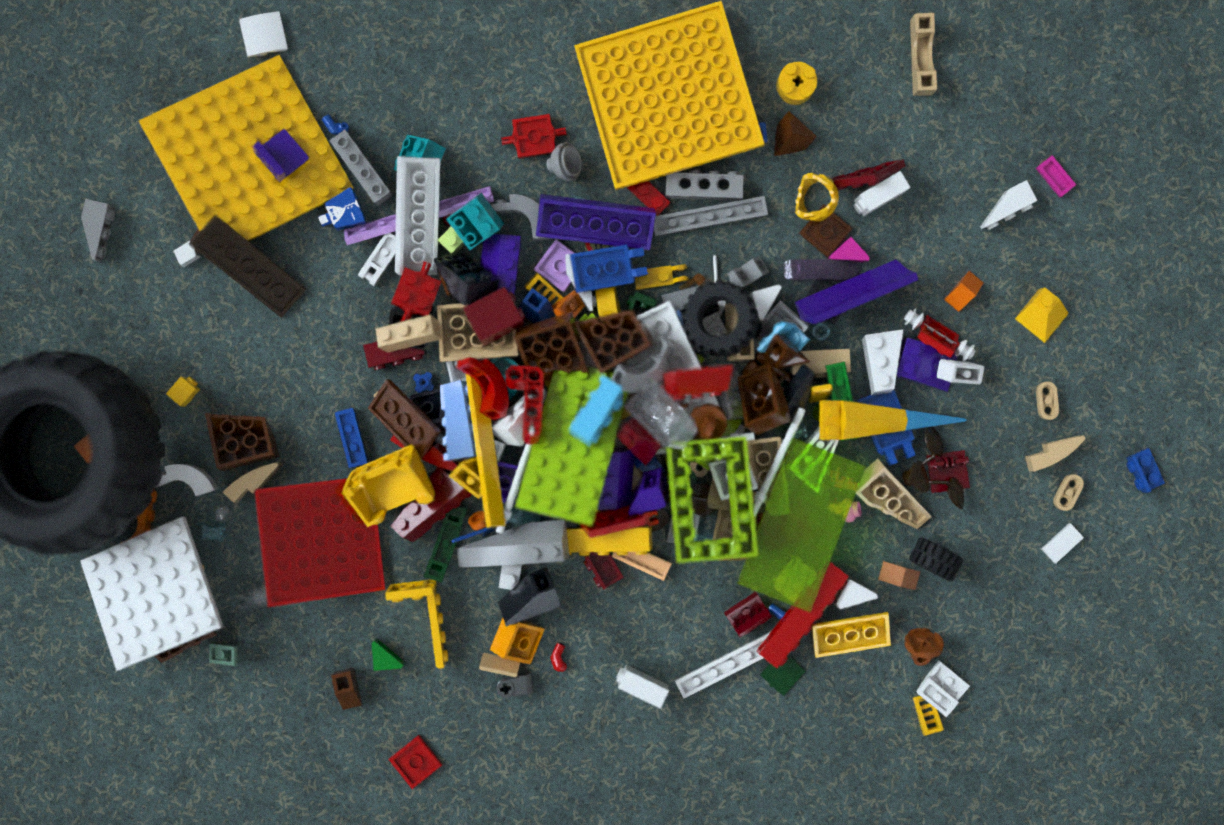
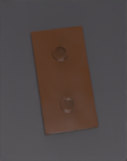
[368,379,441,459]

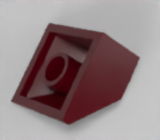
[616,414,666,466]

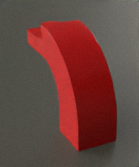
[456,356,509,421]

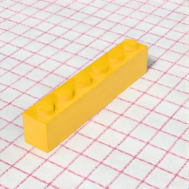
[567,526,653,556]

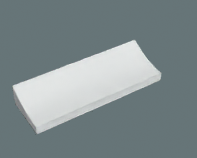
[395,156,440,275]

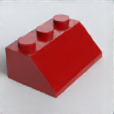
[663,366,733,400]

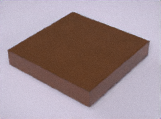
[798,204,853,258]

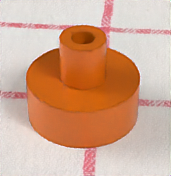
[468,511,486,530]

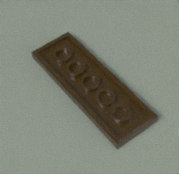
[189,214,307,318]

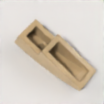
[1025,435,1085,472]
[223,462,282,503]

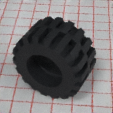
[909,538,964,581]

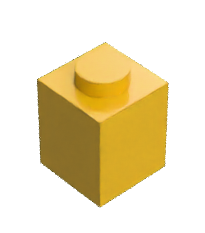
[166,376,200,407]

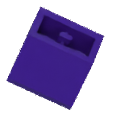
[628,467,669,515]

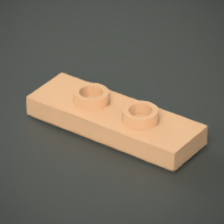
[612,552,672,581]

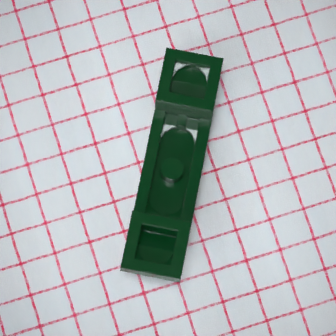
[423,507,467,583]

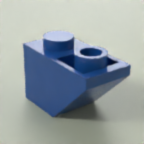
[518,288,556,323]

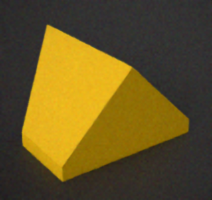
[449,456,482,499]

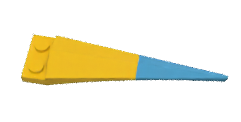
[819,401,966,440]

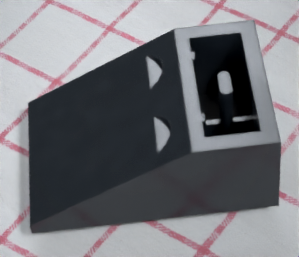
[434,253,499,306]
[498,567,561,626]

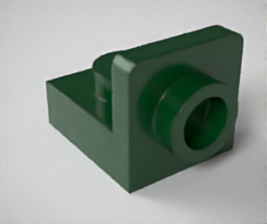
[626,292,657,311]

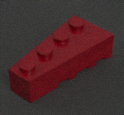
[390,467,473,542]

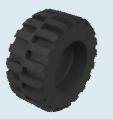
[682,280,759,357]

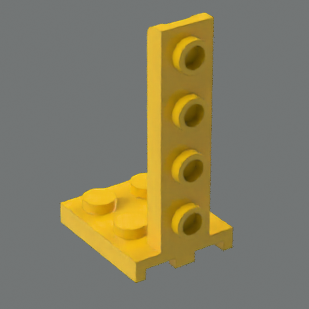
[385,579,448,668]

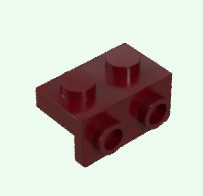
[583,552,624,590]
[724,592,772,637]

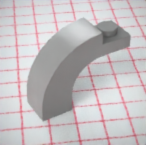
[491,194,553,241]
[611,335,674,392]

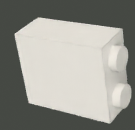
[854,171,910,217]
[616,664,669,708]

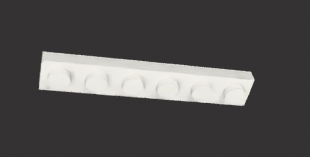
[675,631,771,698]

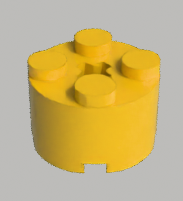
[776,62,817,105]

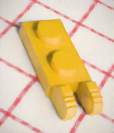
[635,264,689,290]

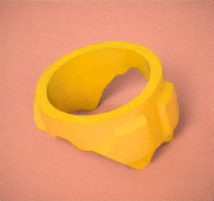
[795,173,839,222]

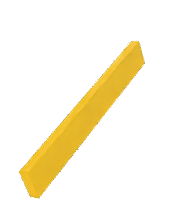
[465,374,506,528]

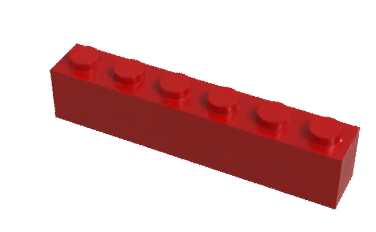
[756,561,849,668]

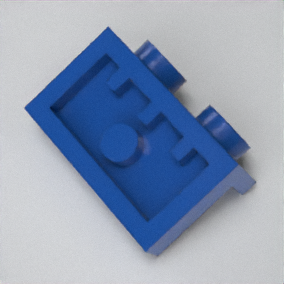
[1126,448,1165,493]

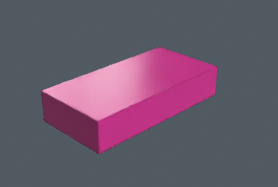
[1036,155,1076,198]

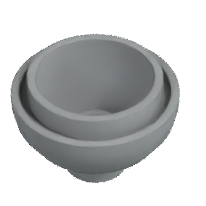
[546,142,582,181]

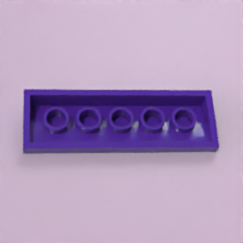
[536,194,656,250]
[795,259,918,324]

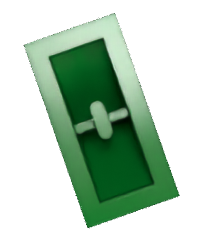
[371,638,406,671]

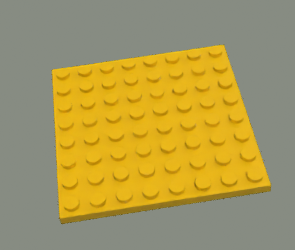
[574,1,765,190]
[138,55,354,241]

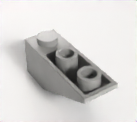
[81,199,115,262]

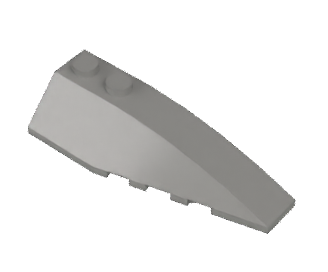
[457,520,570,567]

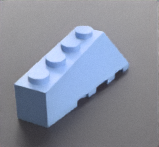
[440,380,477,462]

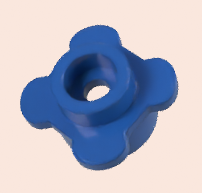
[413,372,434,393]

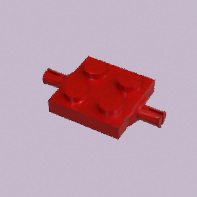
[501,114,566,159]
[391,262,441,322]

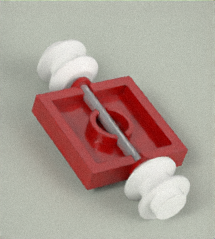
[904,308,976,361]

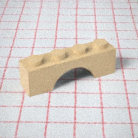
[910,13,937,96]

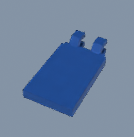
[569,245,648,293]
[856,390,916,466]

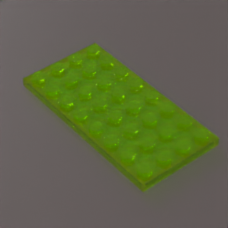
[737,438,866,612]

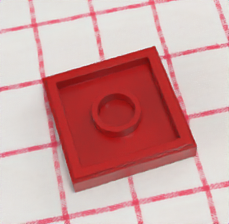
[388,735,443,789]

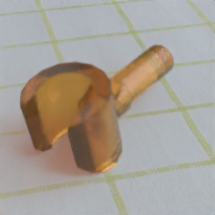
[679,273,705,290]

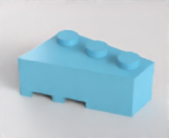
[569,375,624,447]

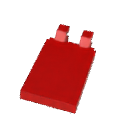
[579,505,659,539]

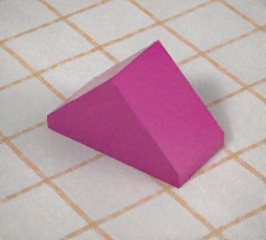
[828,237,869,263]

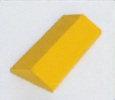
[811,612,891,658]

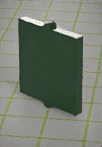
[760,655,806,696]

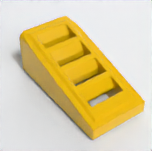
[524,273,563,304]
[808,384,832,403]
[913,696,944,736]

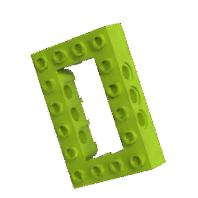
[666,437,758,563]

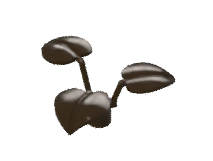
[902,426,965,509]
[643,453,717,532]

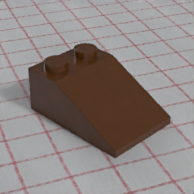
[737,362,791,435]

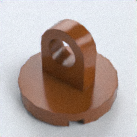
[688,403,727,440]
[904,628,944,666]

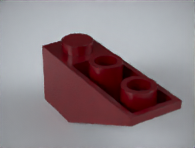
[363,342,427,371]

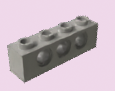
[329,130,393,206]
[665,170,744,201]

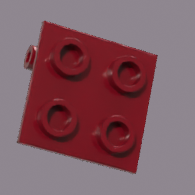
[926,450,970,493]

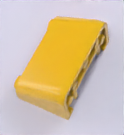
[342,445,435,527]

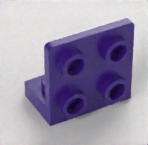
[253,129,309,182]

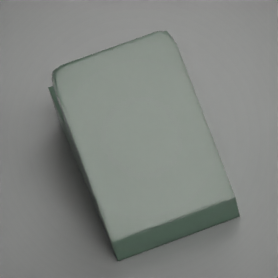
[209,643,240,666]

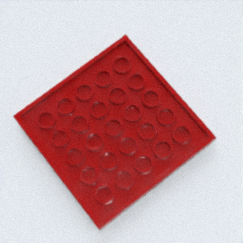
[254,478,385,607]

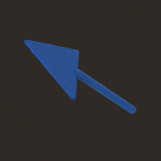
[452,521,510,543]

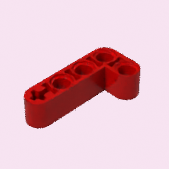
[506,365,544,445]

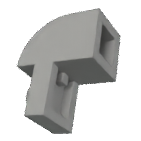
[728,256,769,289]

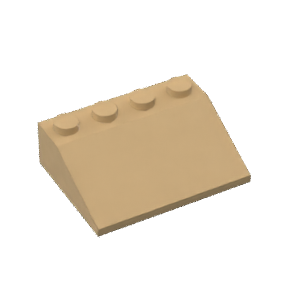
[437,302,518,362]

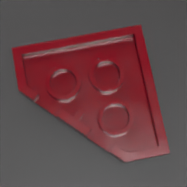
[831,159,906,190]

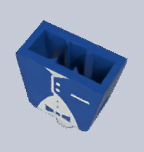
[318,187,368,231]

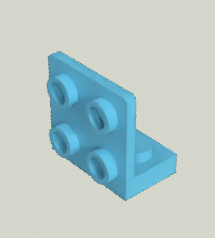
[757,321,810,353]

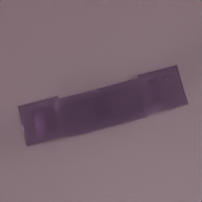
[784,259,860,281]

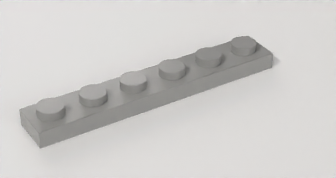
[654,196,768,237]

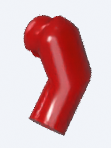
[550,642,567,672]

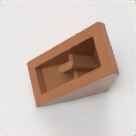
[878,561,920,590]

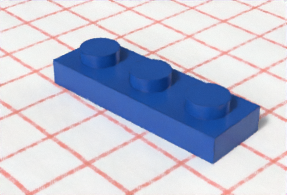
[335,408,369,468]

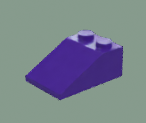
[896,338,958,392]

